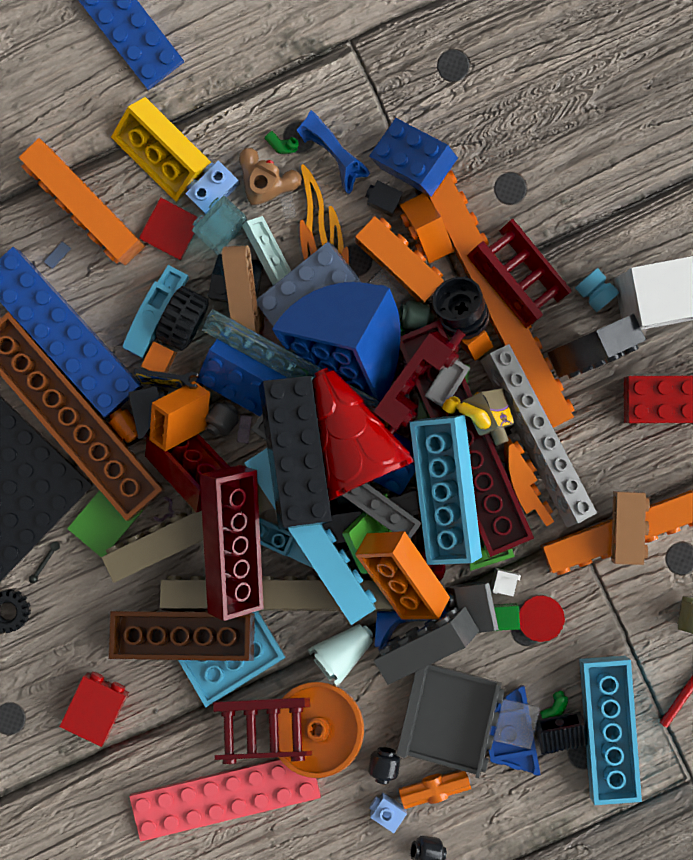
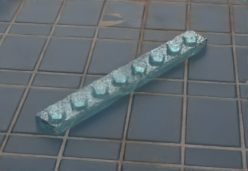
[202,309,380,413]

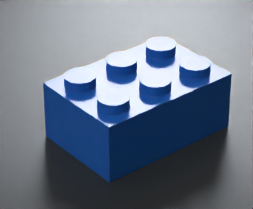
[369,118,458,197]

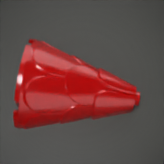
[312,368,414,501]

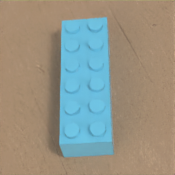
[410,415,482,565]
[579,655,642,805]

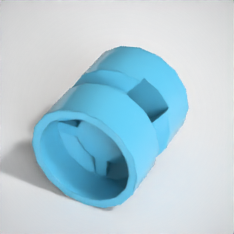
[575,268,619,312]

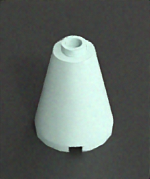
[308,624,374,687]

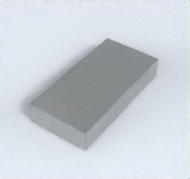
[424,360,470,407]

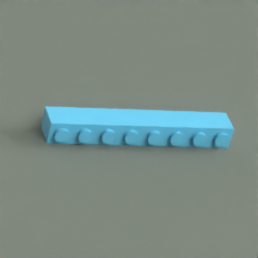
[245,448,377,625]

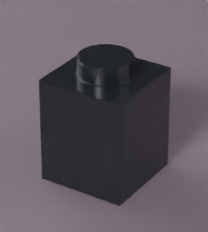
[365,180,403,217]

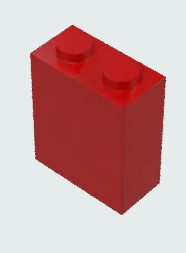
[59,672,129,747]

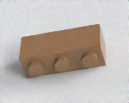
[611,491,650,565]

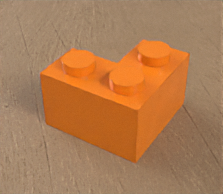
[400,193,454,264]

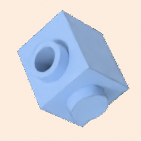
[369,793,407,833]

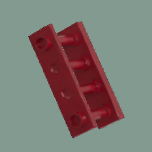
[467,219,572,329]
[213,698,312,764]

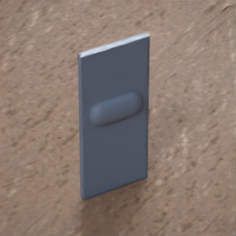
[44,241,71,269]

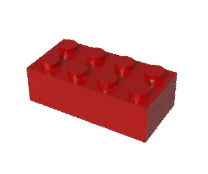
[624,376,693,423]

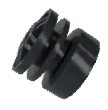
[433,277,490,340]

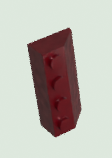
[145,434,230,513]

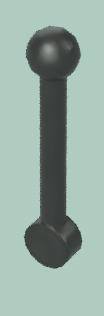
[29,542,60,584]

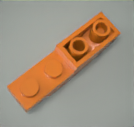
[504,436,554,527]

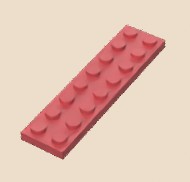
[129,758,321,842]

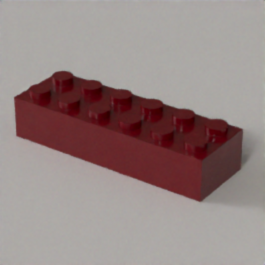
[200,465,264,621]

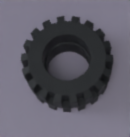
[156,286,209,351]

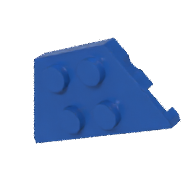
[488,685,541,776]

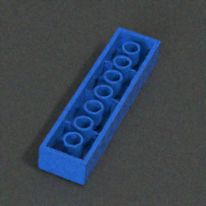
[0,247,143,418]

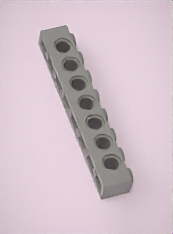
[480,344,597,527]

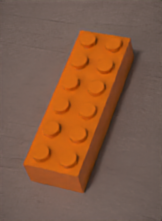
[19,138,145,265]

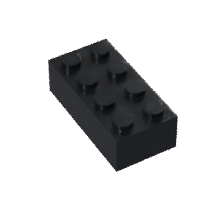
[547,313,646,379]

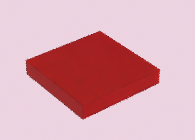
[139,197,202,261]

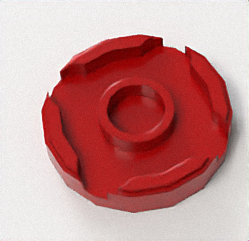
[519,595,565,642]

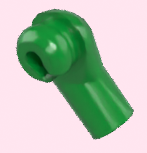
[540,691,568,719]

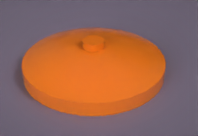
[278,682,364,778]

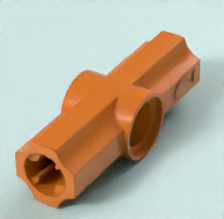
[398,770,471,809]

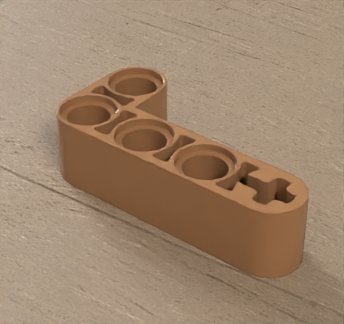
[222,245,265,336]

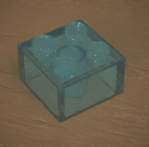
[192,195,248,256]

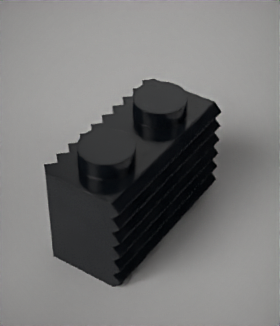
[534,711,587,755]

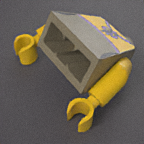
[442,388,514,446]

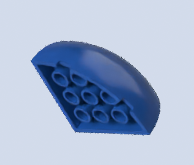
[272,282,401,405]

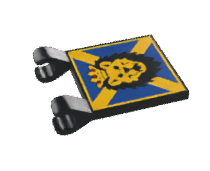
[134,368,203,389]

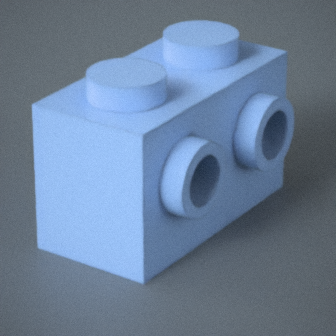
[185,160,240,217]

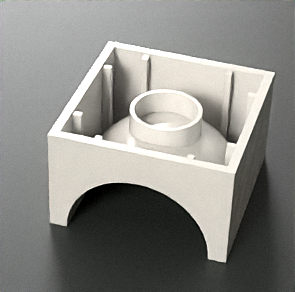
[614,256,693,330]

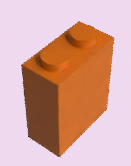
[149,381,210,452]

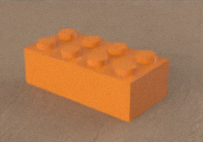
[355,216,444,304]
[355,531,450,619]

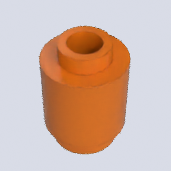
[109,408,138,444]

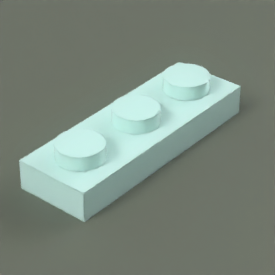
[242,216,291,286]

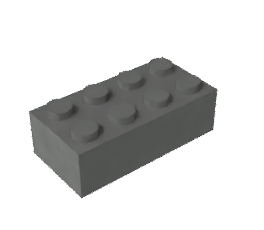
[373,607,479,685]

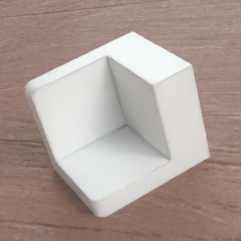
[490,568,521,596]

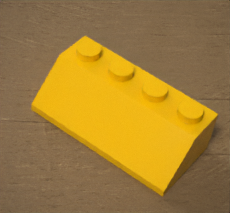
[111,97,211,202]

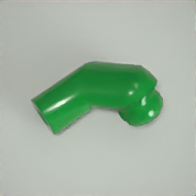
[264,131,299,154]

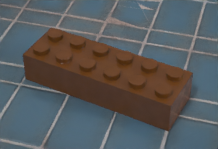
[109,611,255,661]

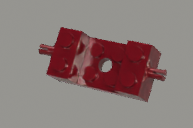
[374,329,466,435]

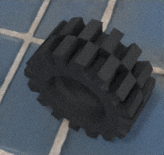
[0,589,31,633]

